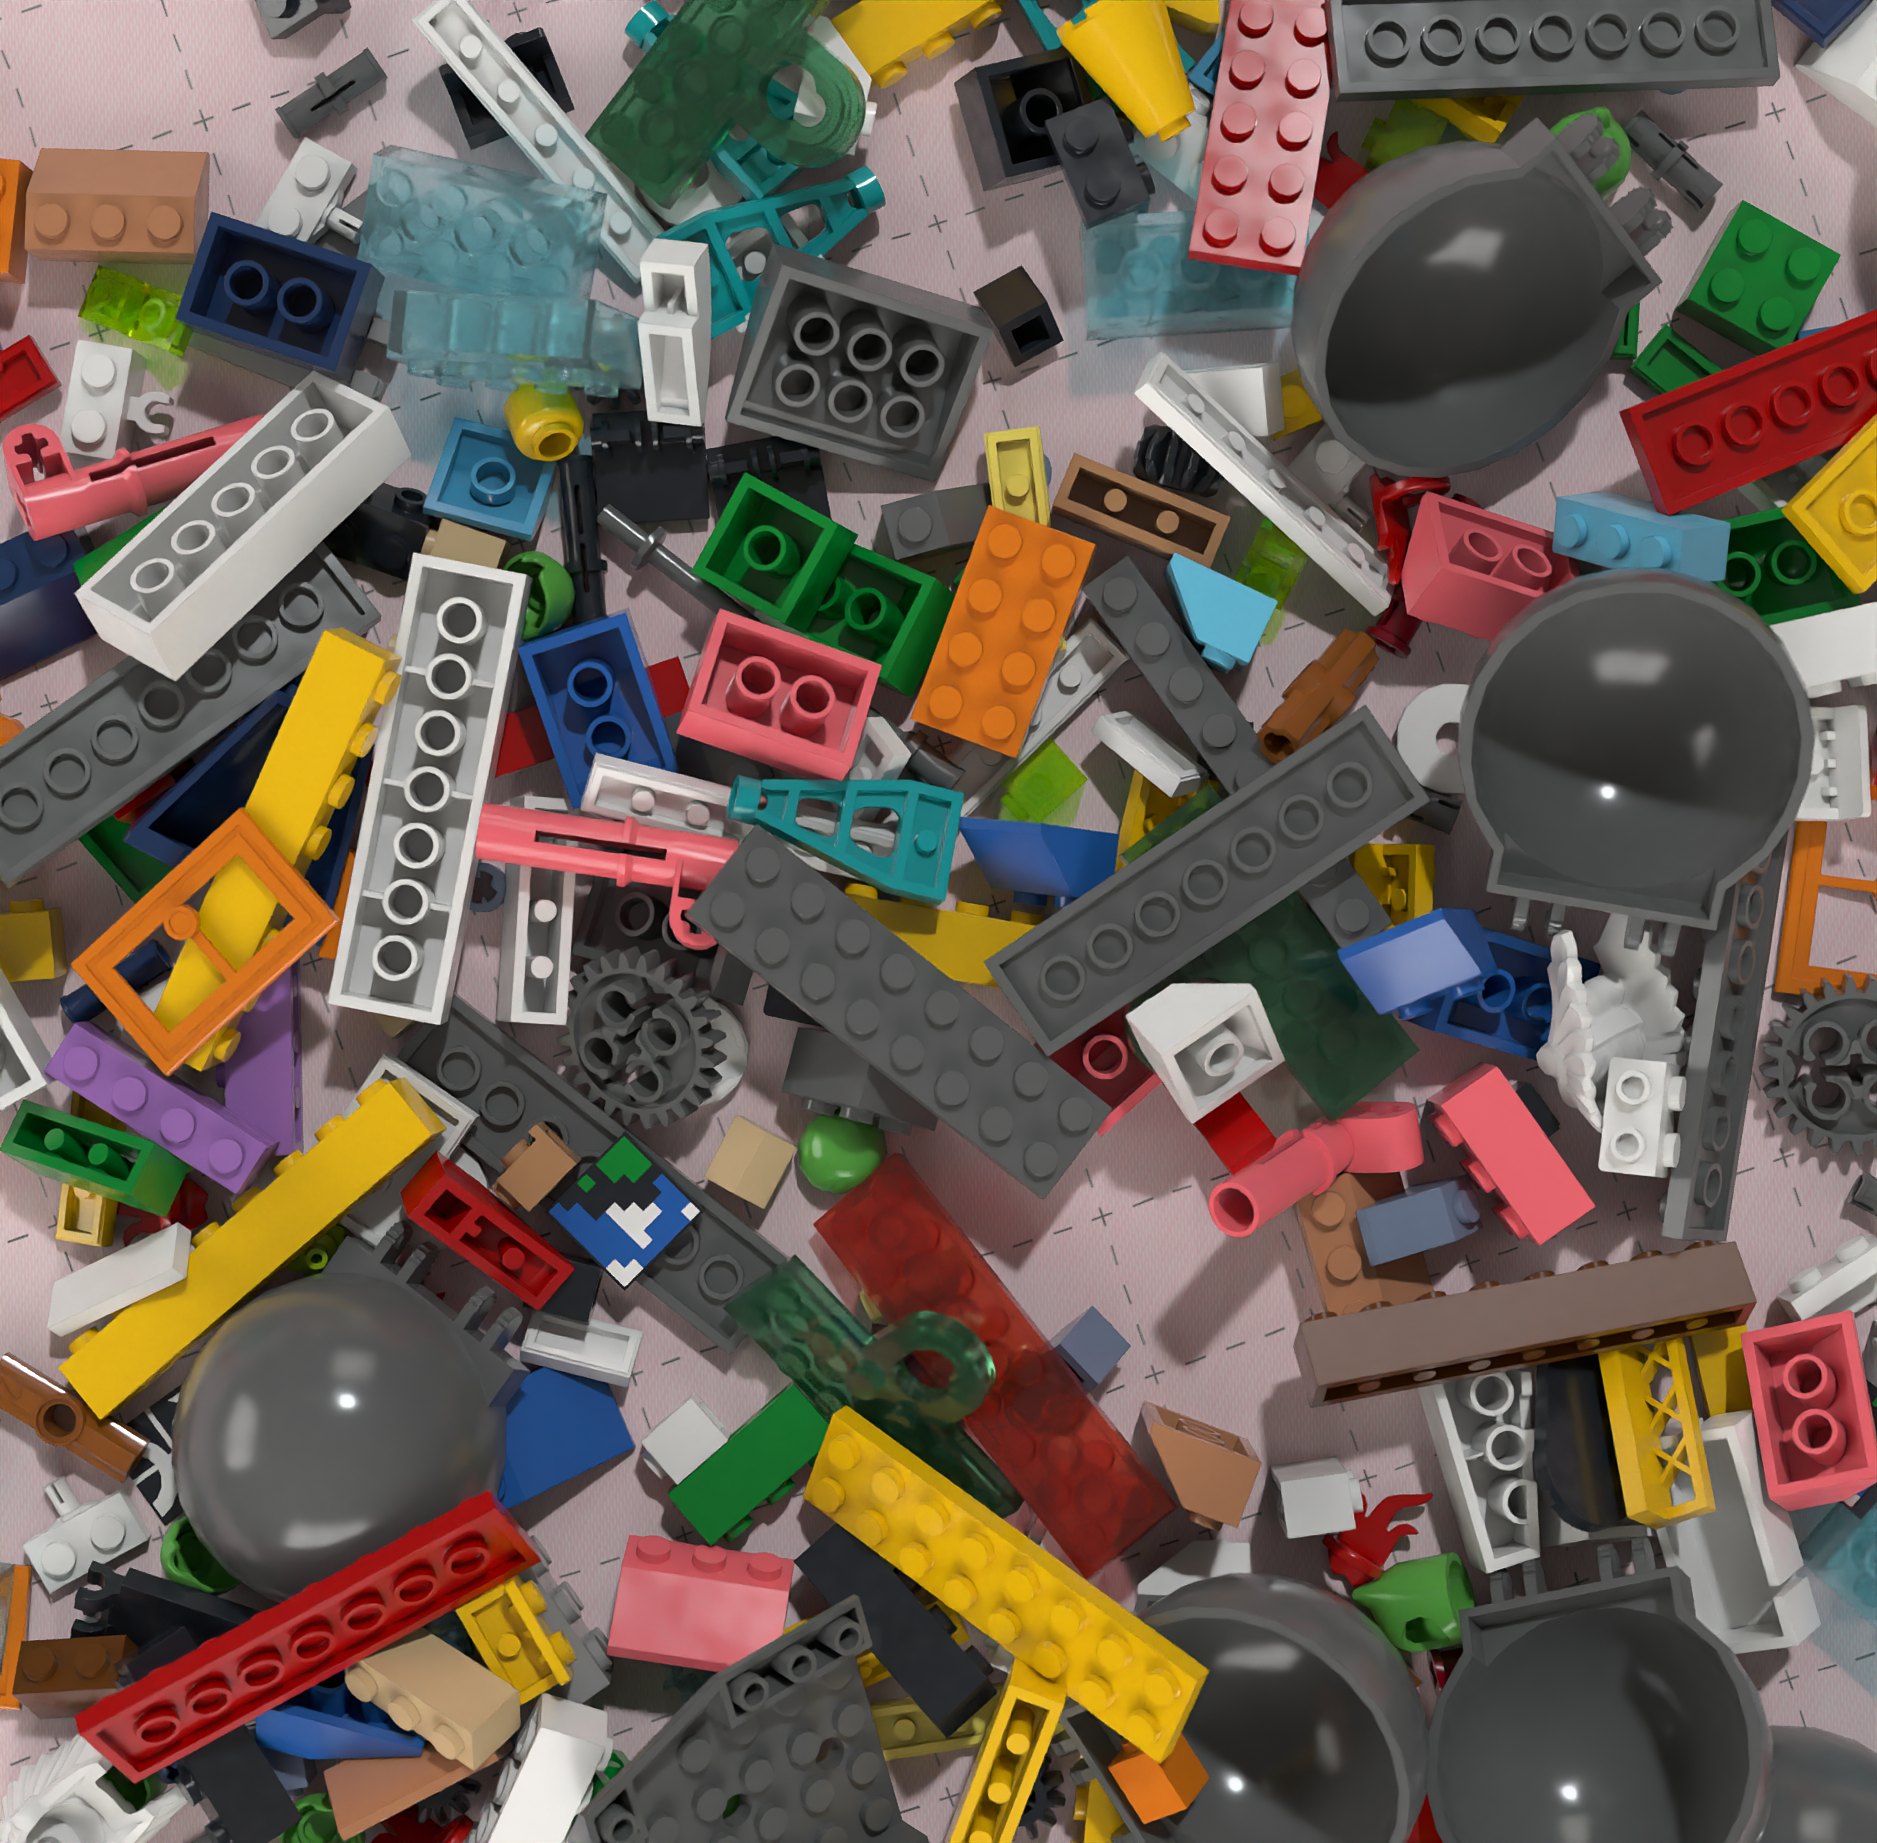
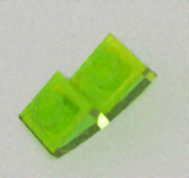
[78,265,193,358]

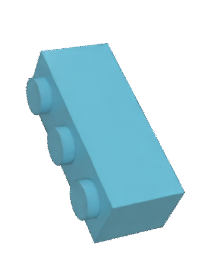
[1552,491,1731,582]

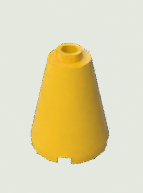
[1056,0,1196,143]

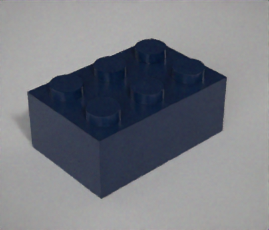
[175,211,385,383]

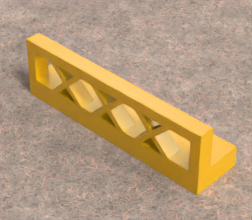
[1598,1337,1716,1530]

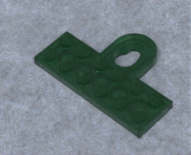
[584,0,866,210]
[1119,784,1420,1121]
[723,1254,1027,1519]

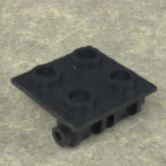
[590,410,710,525]
[706,436,832,520]

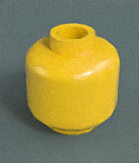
[504,377,584,462]

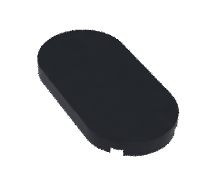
[1534,1353,1627,1533]

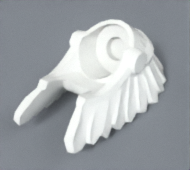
[1536,913,1688,1133]
[0,1733,188,1843]

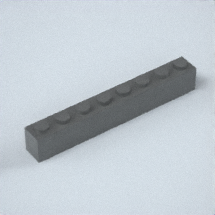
[1082,555,1393,949]

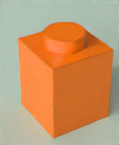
[1108,1733,1210,1824]

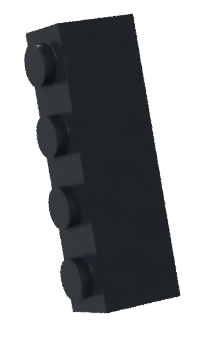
[793,1523,998,1739]
[113,1626,303,1843]

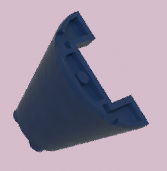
[122,683,375,947]

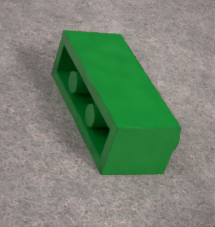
[0,1099,190,1218]
[667,1378,832,1546]

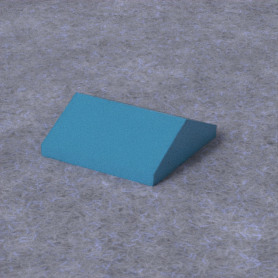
[423,417,558,541]

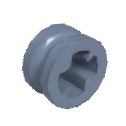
[469,863,506,912]

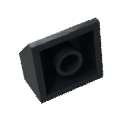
[954,47,1093,192]

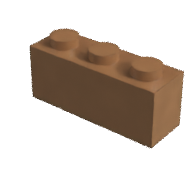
[1051,453,1231,569]

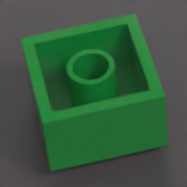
[1675,200,1841,356]
[691,472,858,634]

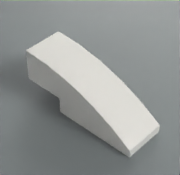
[637,238,711,427]

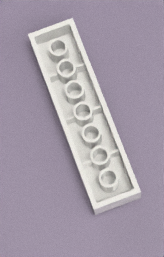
[327,552,533,1025]

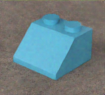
[1163,553,1278,674]

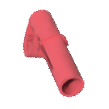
[2,414,264,541]
[475,802,739,950]
[1208,1101,1424,1238]

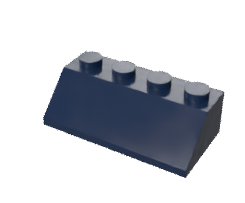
[0,526,99,681]

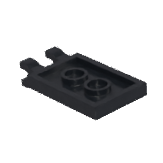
[70,1560,261,1648]

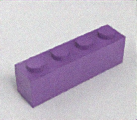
[216,958,304,1156]
[44,1021,279,1194]

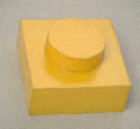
[1271,369,1324,442]

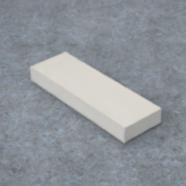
[47,1222,192,1337]

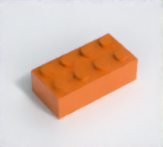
[910,505,1098,758]

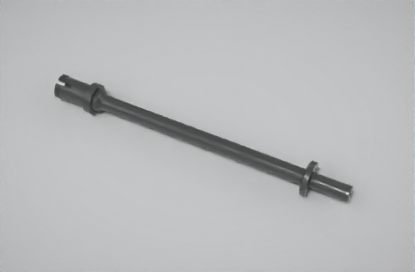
[596,504,966,790]

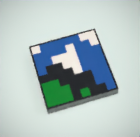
[545,1131,705,1291]

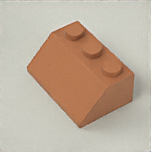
[25,148,210,265]
[1293,1172,1434,1316]
[1140,1400,1262,1531]
[323,1739,514,1841]

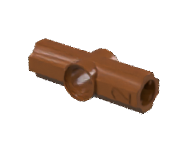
[1256,628,1380,764]
[0,1352,151,1483]

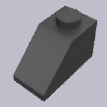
[881,483,992,564]

